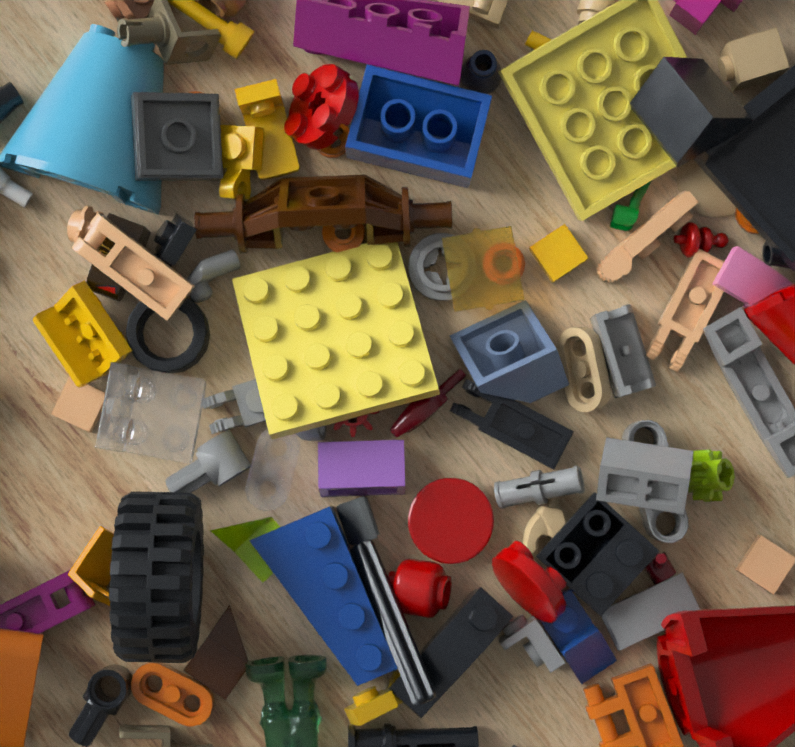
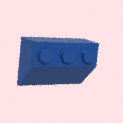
[345,64,492,189]

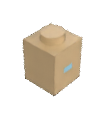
[718,27,790,92]

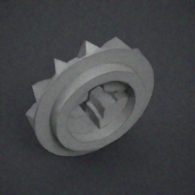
[408,233,476,301]

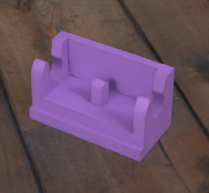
[318,440,406,497]

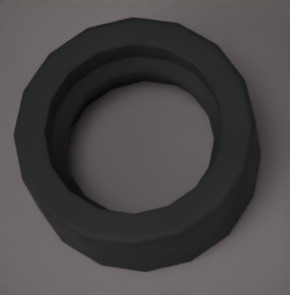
[126,298,210,374]

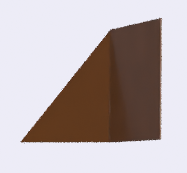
[184,605,250,700]

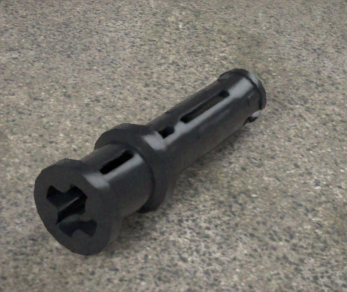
[348,723,479,747]

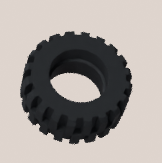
[109,491,204,663]

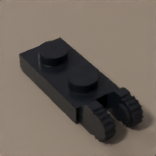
[449,379,574,470]

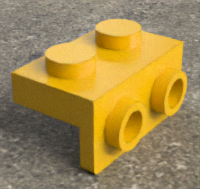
[33,280,133,388]

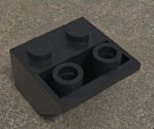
[536,492,660,616]

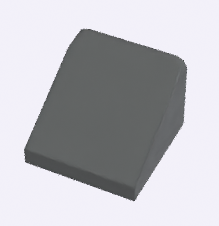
[337,496,380,545]

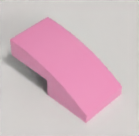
[712,246,793,308]

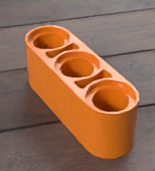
[0,628,44,747]

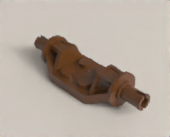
[194,174,452,254]

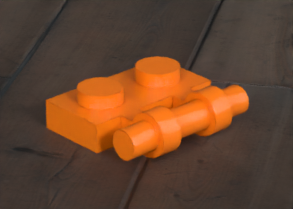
[583,663,684,747]

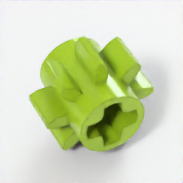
[688,449,735,502]

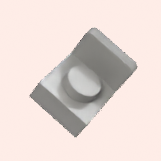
[499,614,565,672]

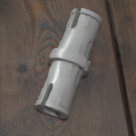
[494,466,585,509]

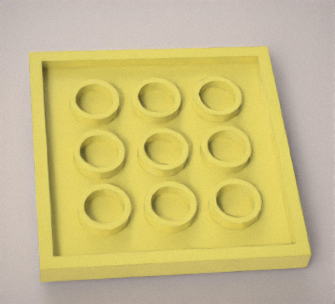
[498,0,687,221]
[232,242,440,440]

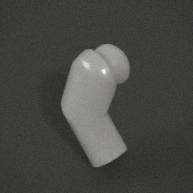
[187,249,240,303]

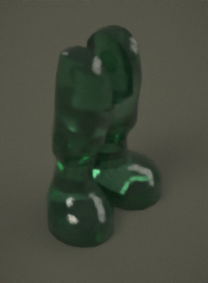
[245,655,327,747]

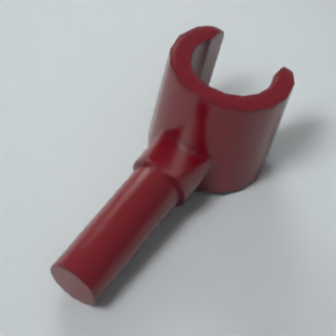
[645,551,676,584]

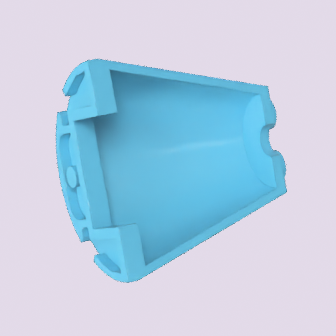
[0,24,164,215]

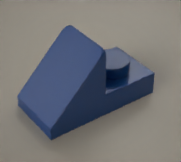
[540,588,617,684]

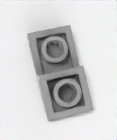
[601,572,701,651]

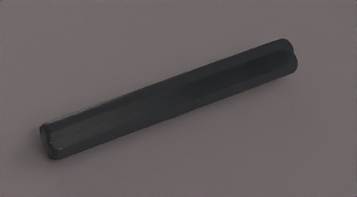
[351,540,436,706]

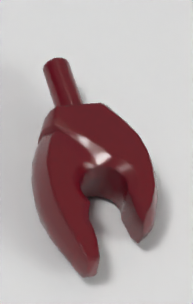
[390,368,467,438]

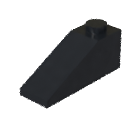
[388,587,513,718]

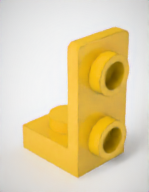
[234,79,300,180]

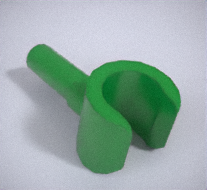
[610,181,652,231]

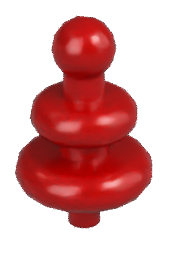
[673,222,729,258]

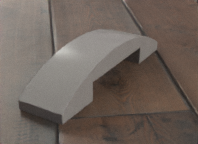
[703,307,795,478]

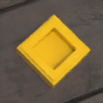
[529,224,589,283]

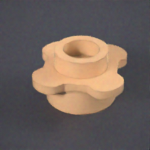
[67,205,104,243]

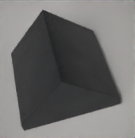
[630,57,752,168]

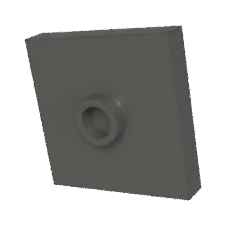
[131,92,223,181]

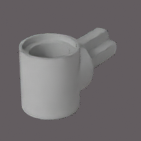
[165,430,252,493]

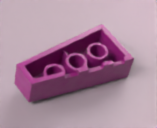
[293,0,470,86]

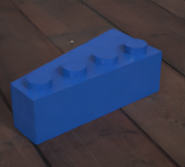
[249,506,398,686]

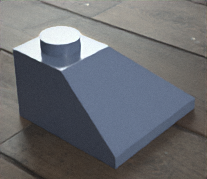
[450,300,569,403]

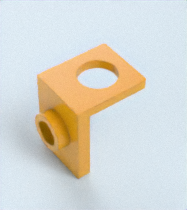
[68,526,114,606]

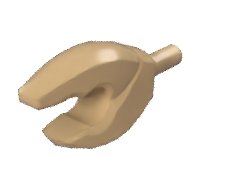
[522,497,568,561]

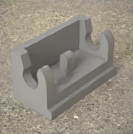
[590,304,656,399]
[596,437,694,514]

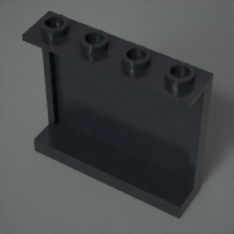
[693,65,795,271]

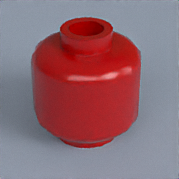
[388,558,452,618]

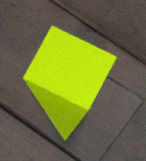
[210,517,280,583]

